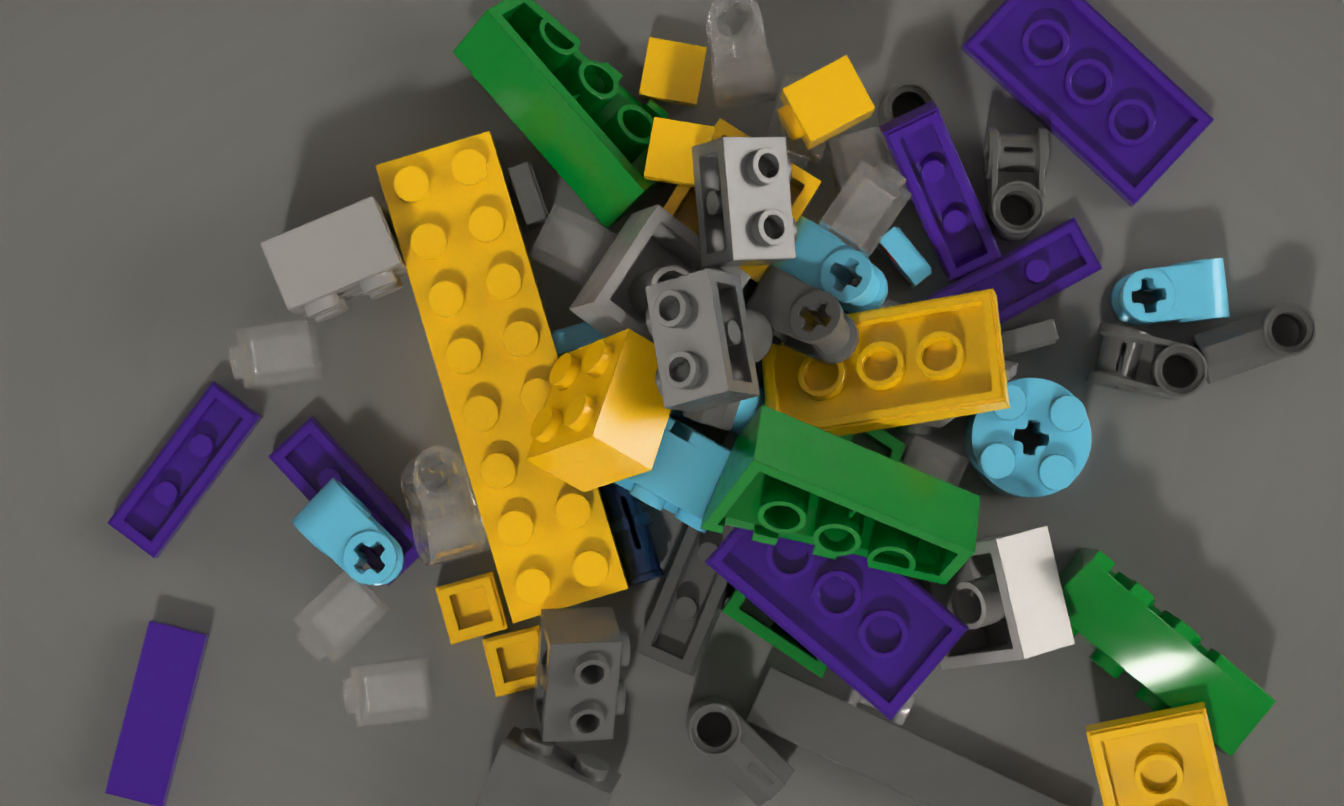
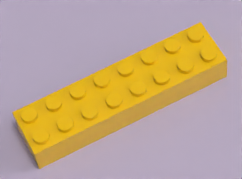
[375,131,629,623]

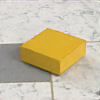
[639,37,707,107]
[644,117,715,187]
[435,571,509,644]
[482,625,540,697]

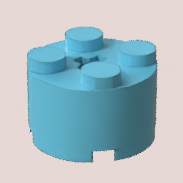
[964,378,1091,497]
[614,415,731,534]

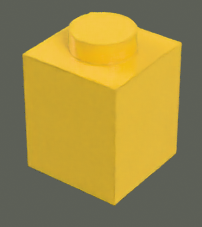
[776,55,875,150]

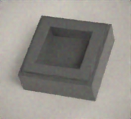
[508,162,551,230]
[1001,319,1059,357]

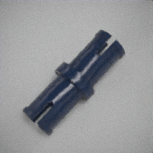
[599,483,664,586]

